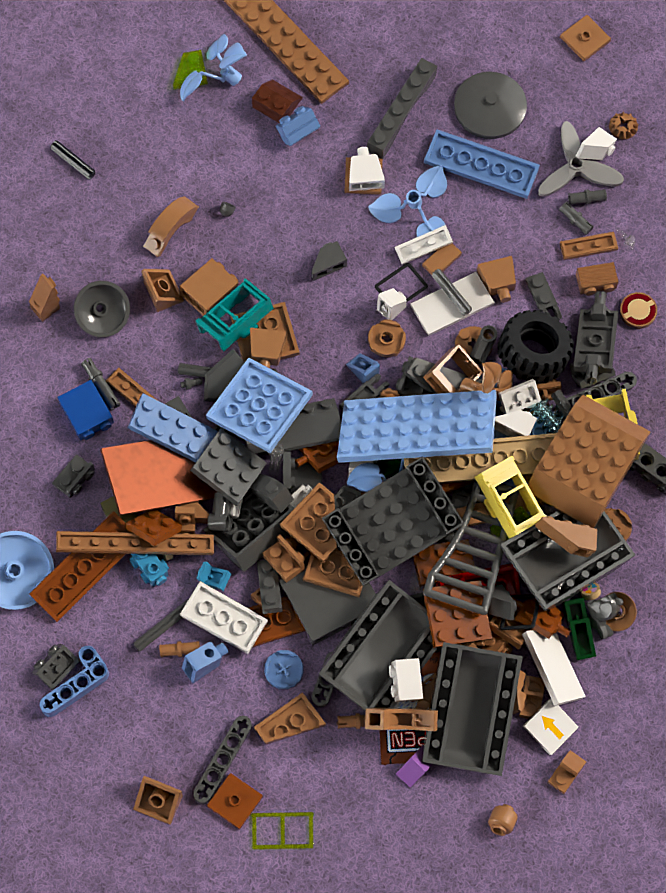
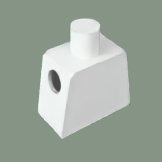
[349,147,385,191]

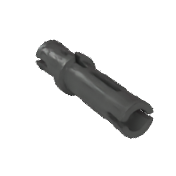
[81,358,121,411]

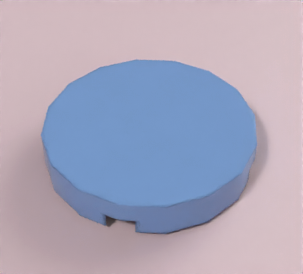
[264,650,303,689]

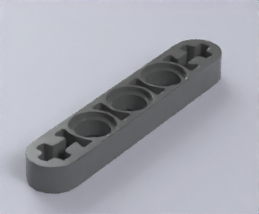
[553,372,637,420]
[194,716,252,804]

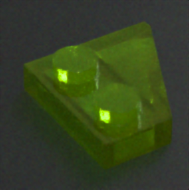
[173,50,208,90]

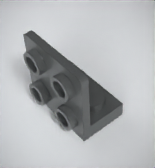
[283,452,322,495]

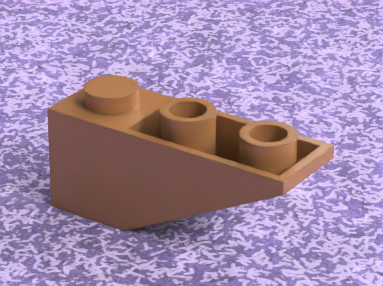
[29,273,60,322]
[535,516,597,557]

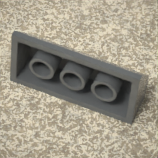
[268,398,341,455]

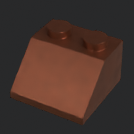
[252,79,303,123]

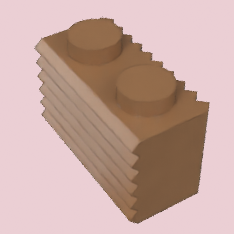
[576,262,618,296]

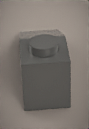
[248,474,294,513]

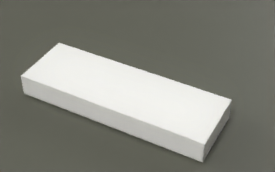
[395,225,453,265]

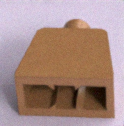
[477,256,516,303]
[250,328,286,368]

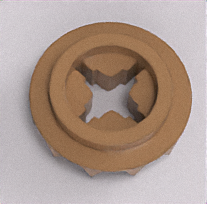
[609,111,639,139]

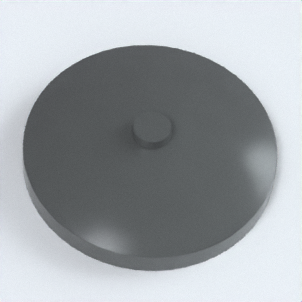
[454,72,527,139]

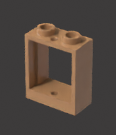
[423,344,483,394]

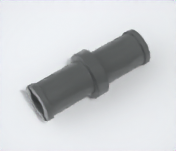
[568,189,607,205]
[559,202,594,235]

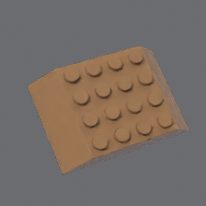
[528,395,651,528]

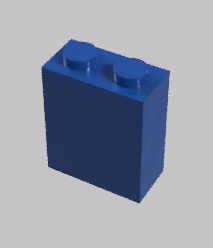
[57,380,114,441]

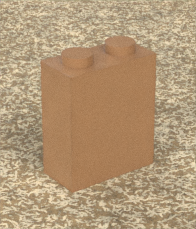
[180,258,238,316]

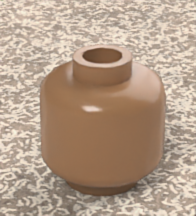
[488,804,517,836]

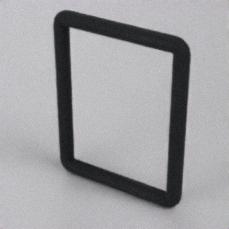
[375,263,428,303]
[500,594,540,630]

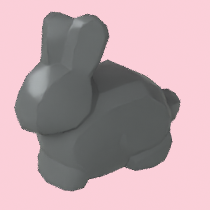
[586,593,623,639]

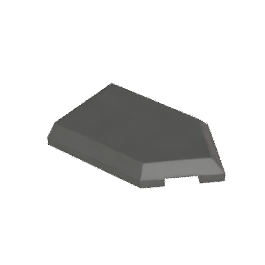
[204,349,245,402]

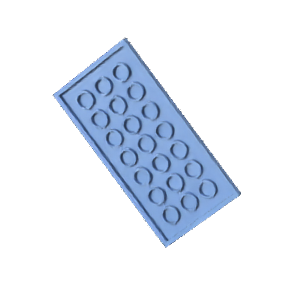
[337,390,497,463]

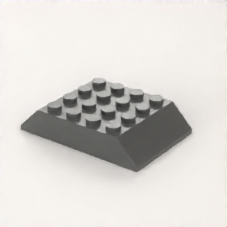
[500,510,635,611]
[319,580,437,711]
[422,642,523,776]

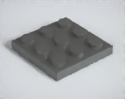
[190,427,267,506]

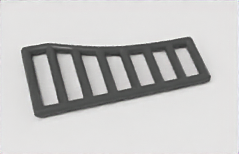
[423,480,519,615]

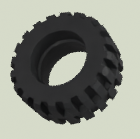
[497,310,574,384]

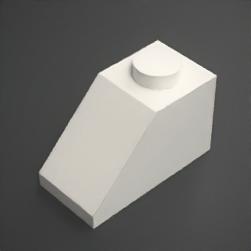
[576,127,617,160]
[377,288,407,320]
[494,410,537,437]

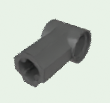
[470,325,497,364]
[208,492,233,531]

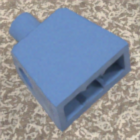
[182,642,228,683]

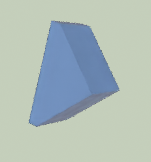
[346,353,380,383]

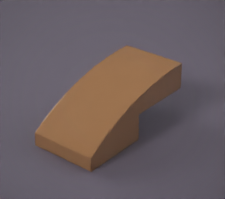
[519,675,545,719]

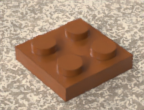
[126,509,182,546]

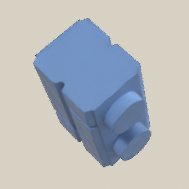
[276,106,320,146]

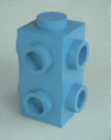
[129,554,169,587]

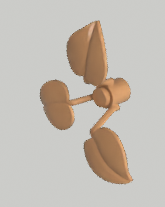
[460,362,513,401]

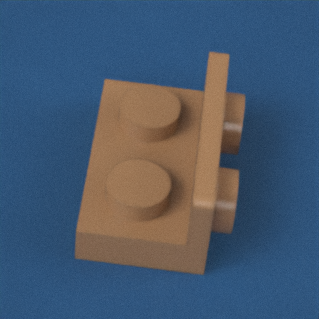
[263,535,305,583]

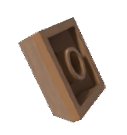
[141,269,184,312]
[133,776,183,825]

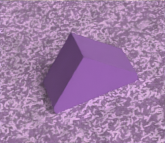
[396,745,432,788]

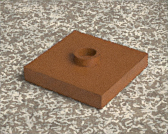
[207,773,263,829]

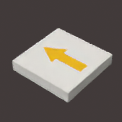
[523,698,578,755]

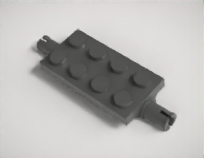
[574,291,618,385]

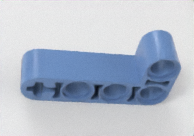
[40,646,109,717]

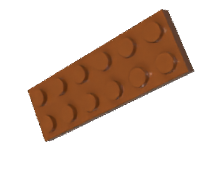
[29,511,132,622]

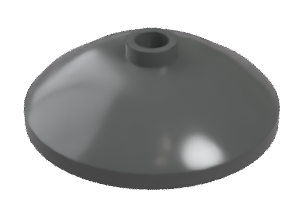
[74,281,130,337]

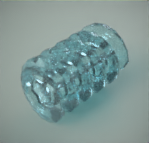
[529,398,564,434]

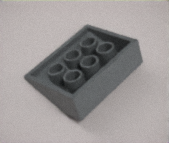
[203,491,295,572]

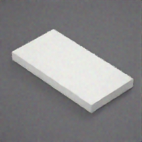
[410,272,494,336]
[180,581,268,654]
[522,630,586,706]

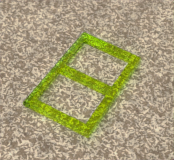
[251,812,314,849]

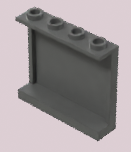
[279,547,376,646]

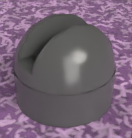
[220,202,236,217]

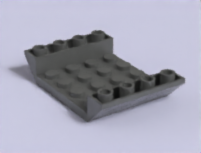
[322,456,464,586]

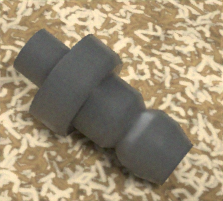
[180,378,202,390]

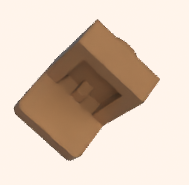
[478,632,513,654]

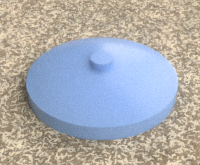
[0,531,54,610]

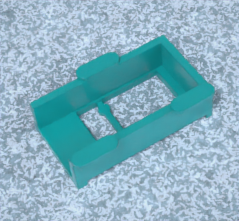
[195,278,274,351]

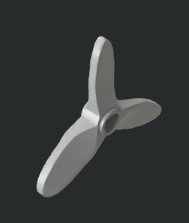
[538,121,624,197]

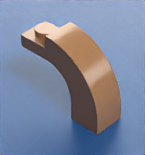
[143,196,199,257]
[365,708,438,731]

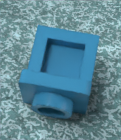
[197,561,231,591]

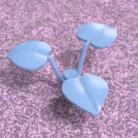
[180,34,247,102]
[368,165,447,237]

